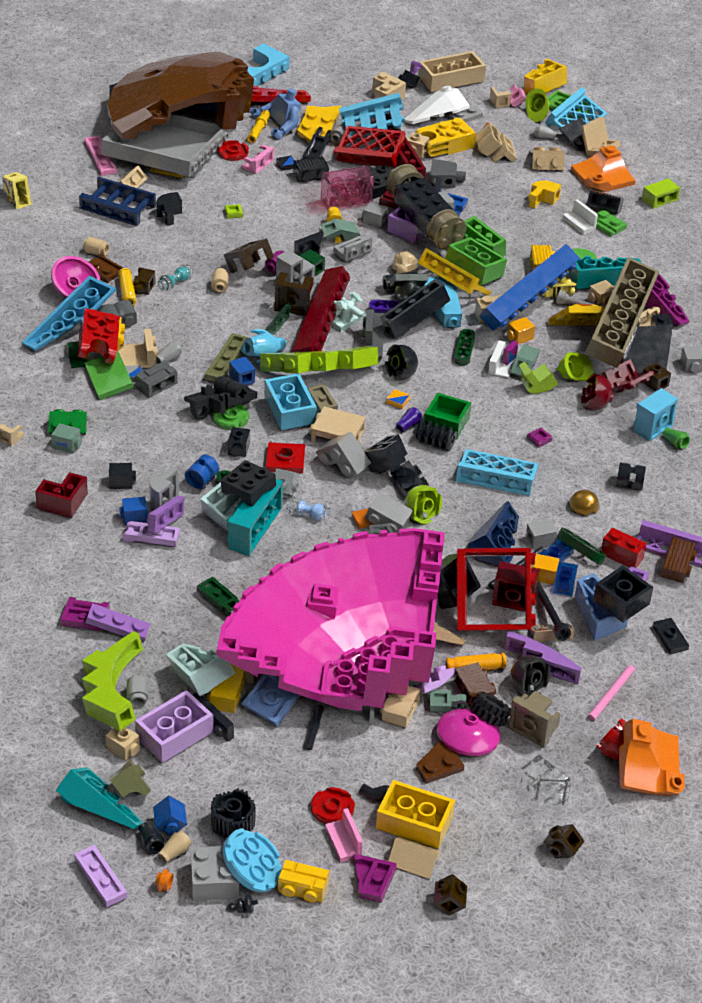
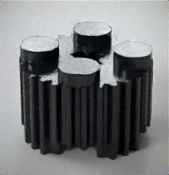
[211,788,256,838]

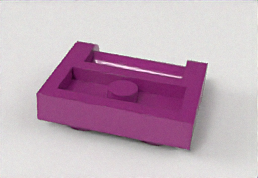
[61,597,110,631]

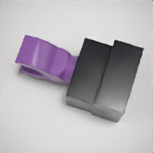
[398,60,422,88]

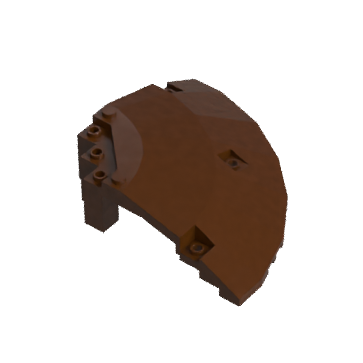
[107,52,254,139]

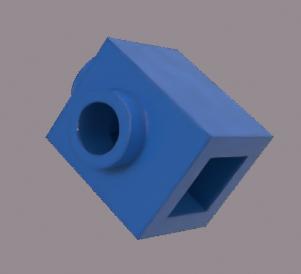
[229,357,255,385]
[119,496,148,525]
[153,795,187,836]

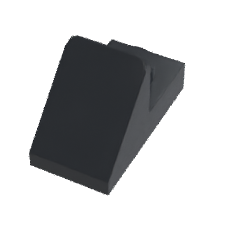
[294,231,324,256]

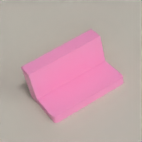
[325,808,362,863]

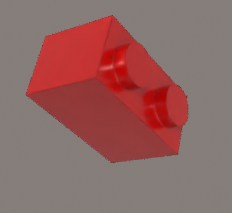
[601,527,647,568]

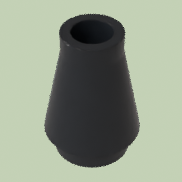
[138,822,164,854]

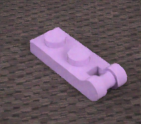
[122,521,180,547]

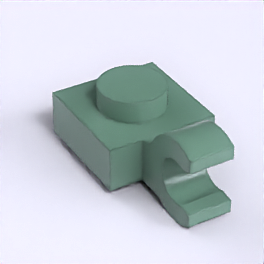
[430,690,466,712]

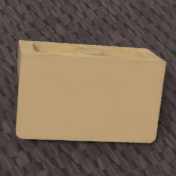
[491,133,517,162]
[117,166,148,188]
[388,837,442,878]

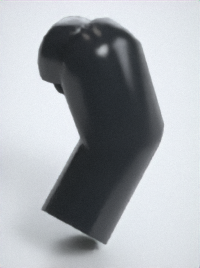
[359,783,389,802]

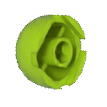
[404,485,442,524]

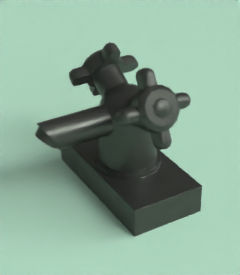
[390,274,428,304]

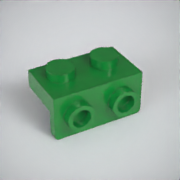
[49,409,88,435]

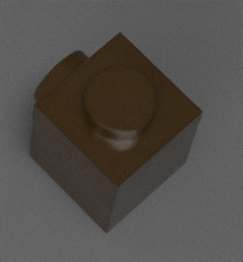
[643,362,671,392]

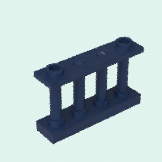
[79,176,156,226]

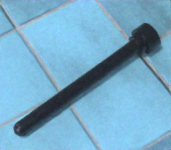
[536,580,571,641]

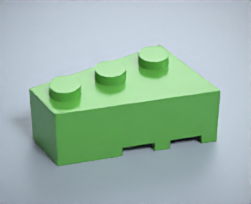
[463,216,506,257]

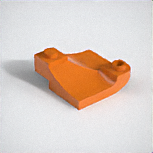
[571,145,636,192]
[619,718,685,796]

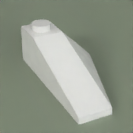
[405,86,470,124]

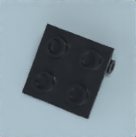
[560,118,586,151]

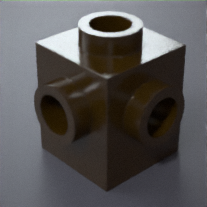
[543,824,585,859]
[433,874,467,915]

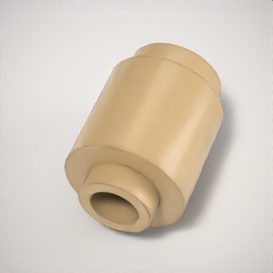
[83,237,109,256]
[211,268,229,292]

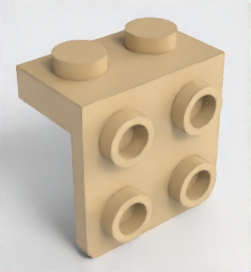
[581,117,621,156]
[530,147,565,170]
[118,329,158,368]

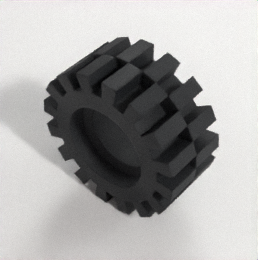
[470,691,511,727]

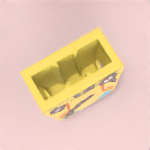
[2,172,31,209]

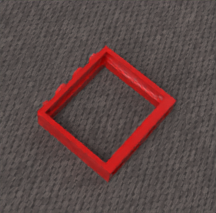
[457,548,536,631]

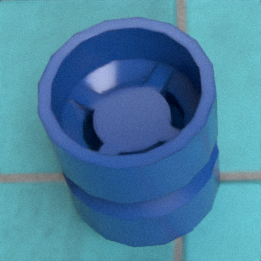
[184,454,219,489]

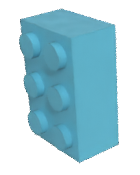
[264,373,317,430]

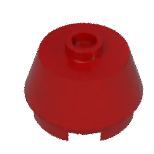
[596,718,626,761]

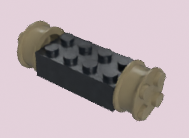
[386,164,467,249]

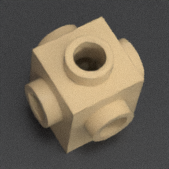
[407,132,429,158]

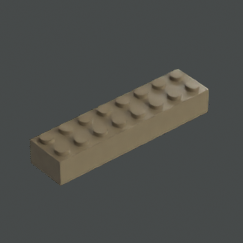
[585,257,659,368]

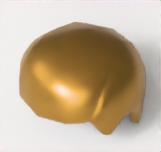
[569,489,600,516]

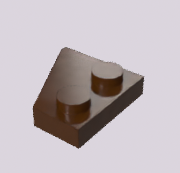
[416,740,465,784]

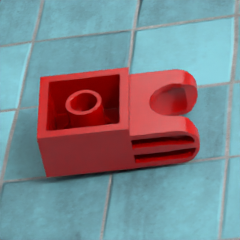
[78,308,120,365]

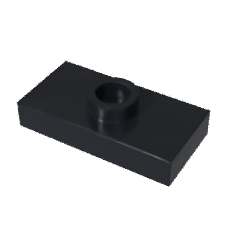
[652,618,689,654]

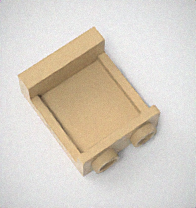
[309,407,366,443]

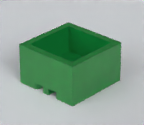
[424,392,471,439]

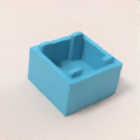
[633,388,678,441]

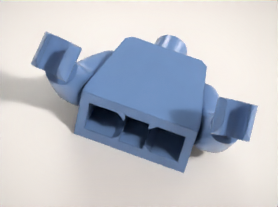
[250,89,301,139]

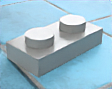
[449,106,483,123]

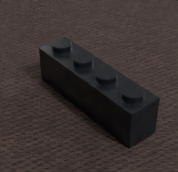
[380,279,451,339]

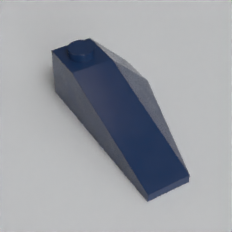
[468,501,519,566]

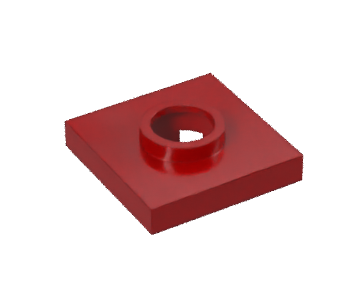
[266,442,305,473]

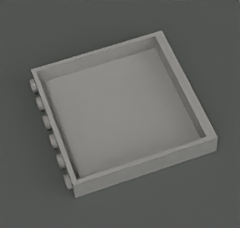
[101,113,229,176]

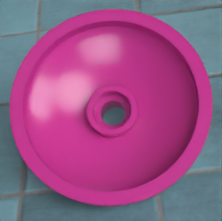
[51,256,101,298]
[437,709,500,756]

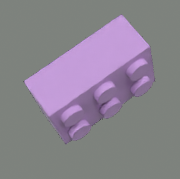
[135,690,213,763]

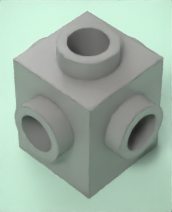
[275,469,299,498]

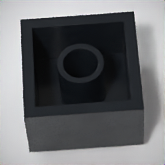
[437,553,481,609]
[593,565,653,623]

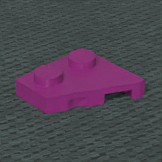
[354,854,397,903]

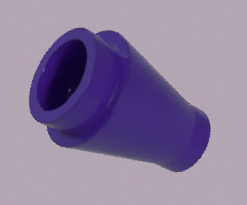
[396,407,422,432]

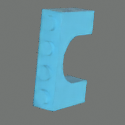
[248,43,290,86]

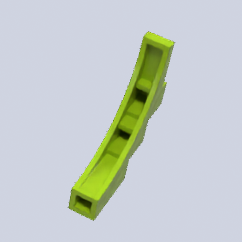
[259,346,379,373]
[82,631,143,731]

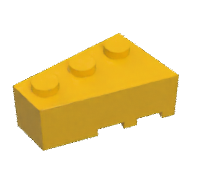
[524,58,567,94]

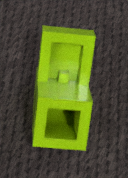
[519,361,558,394]

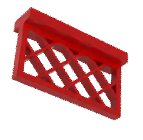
[333,125,406,168]

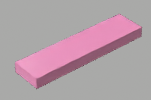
[84,136,117,176]

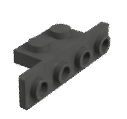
[362,310,384,359]

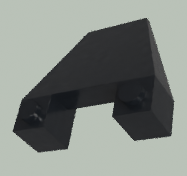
[620,314,673,375]

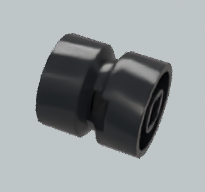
[616,462,646,490]

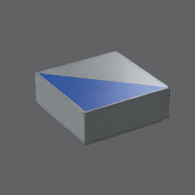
[125,365,142,382]

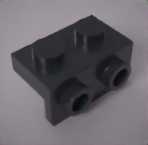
[390,460,430,497]

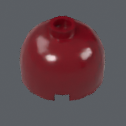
[581,373,614,410]

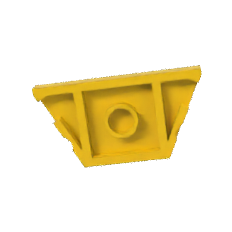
[297,106,342,143]
[548,304,605,326]

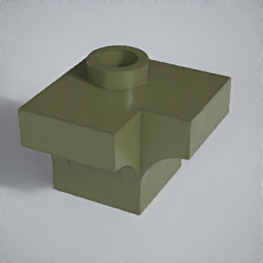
[110,760,151,798]

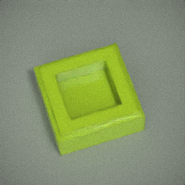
[224,204,243,219]

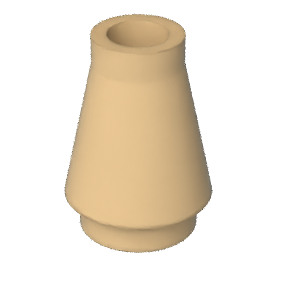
[158,830,192,863]

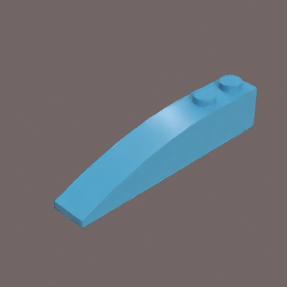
[22,276,116,351]

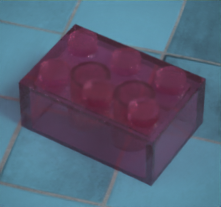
[321,165,374,210]

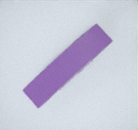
[505,631,582,684]

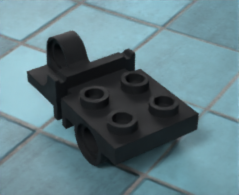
[184,376,258,419]

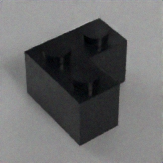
[364,434,408,473]

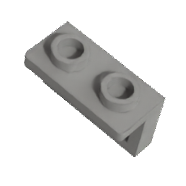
[333,236,372,262]

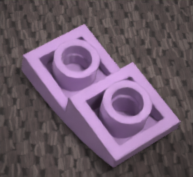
[412,665,455,693]

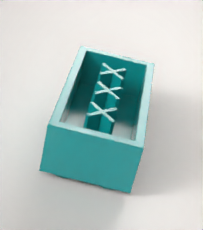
[226,479,283,556]

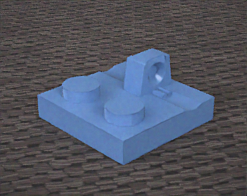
[242,674,300,726]

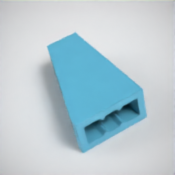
[419,277,462,327]

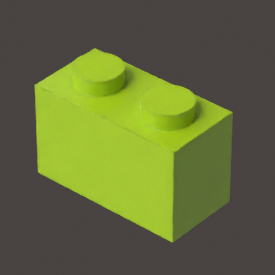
[642,178,681,209]

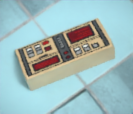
[530,623,575,642]

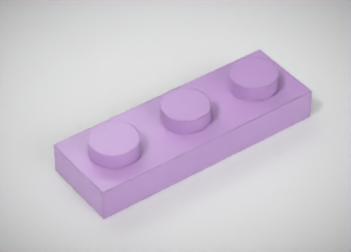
[74,845,127,907]

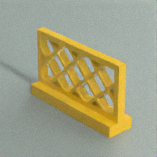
[418,248,492,296]

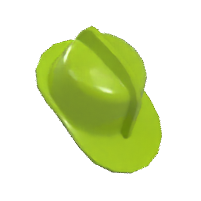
[525,88,550,122]
[556,352,594,381]

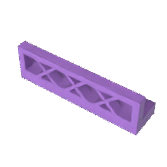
[637,520,702,567]

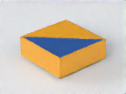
[386,389,410,409]

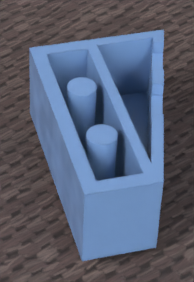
[575,573,628,641]

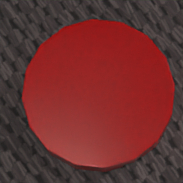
[218,140,249,161]
[311,787,355,824]

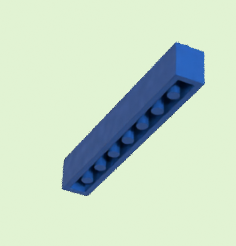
[479,244,580,331]

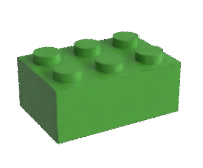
[445,237,507,285]

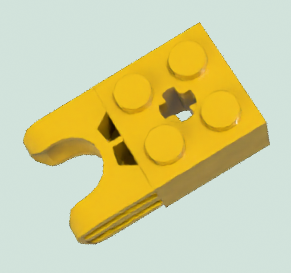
[415,118,476,157]

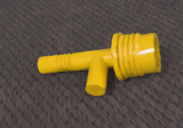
[326,207,343,243]

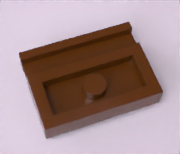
[89,254,124,283]

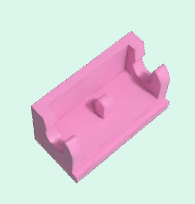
[241,145,274,174]

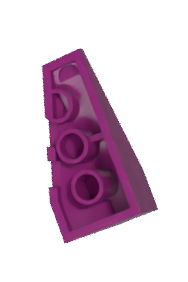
[645,273,690,326]

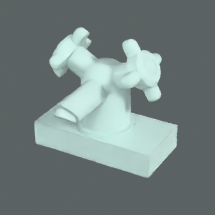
[332,292,366,332]

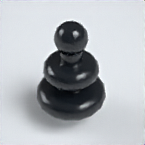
[227,894,258,913]

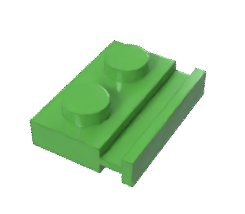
[596,210,627,237]

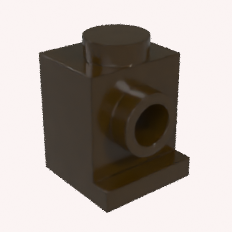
[133,267,156,295]

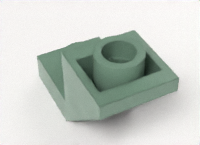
[320,219,361,242]
[510,344,541,377]

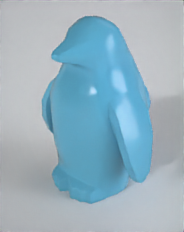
[241,329,287,363]

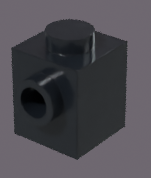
[228,427,250,457]
[109,463,136,489]

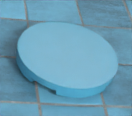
[223,828,282,892]

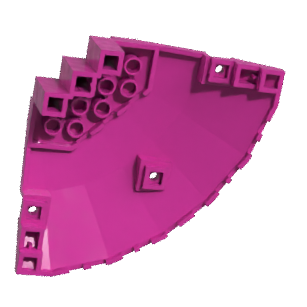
[216,528,445,711]

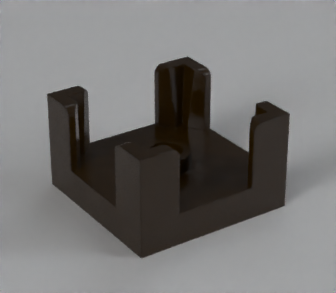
[223,238,274,273]
[274,272,314,316]

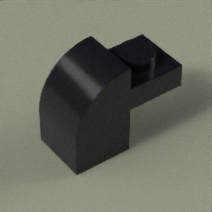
[156,192,182,226]

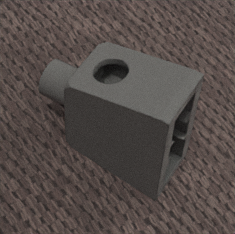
[430,159,466,188]

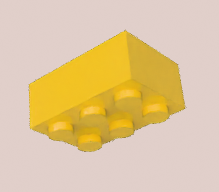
[376,780,455,849]

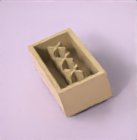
[418,51,486,92]

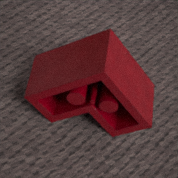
[35,472,88,518]

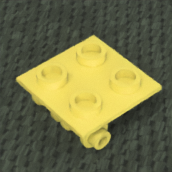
[542,276,576,298]

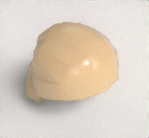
[392,251,417,273]

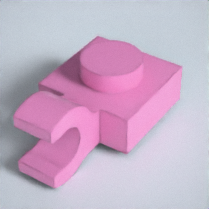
[510,84,526,107]

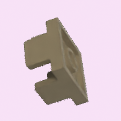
[508,691,561,748]

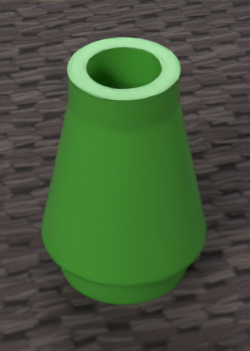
[662,427,690,449]

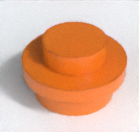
[155,869,174,892]

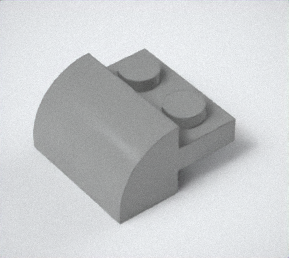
[149,466,178,512]

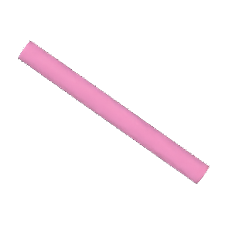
[587,665,635,721]

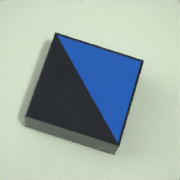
[276,155,294,171]

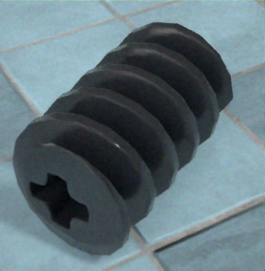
[416,418,457,451]

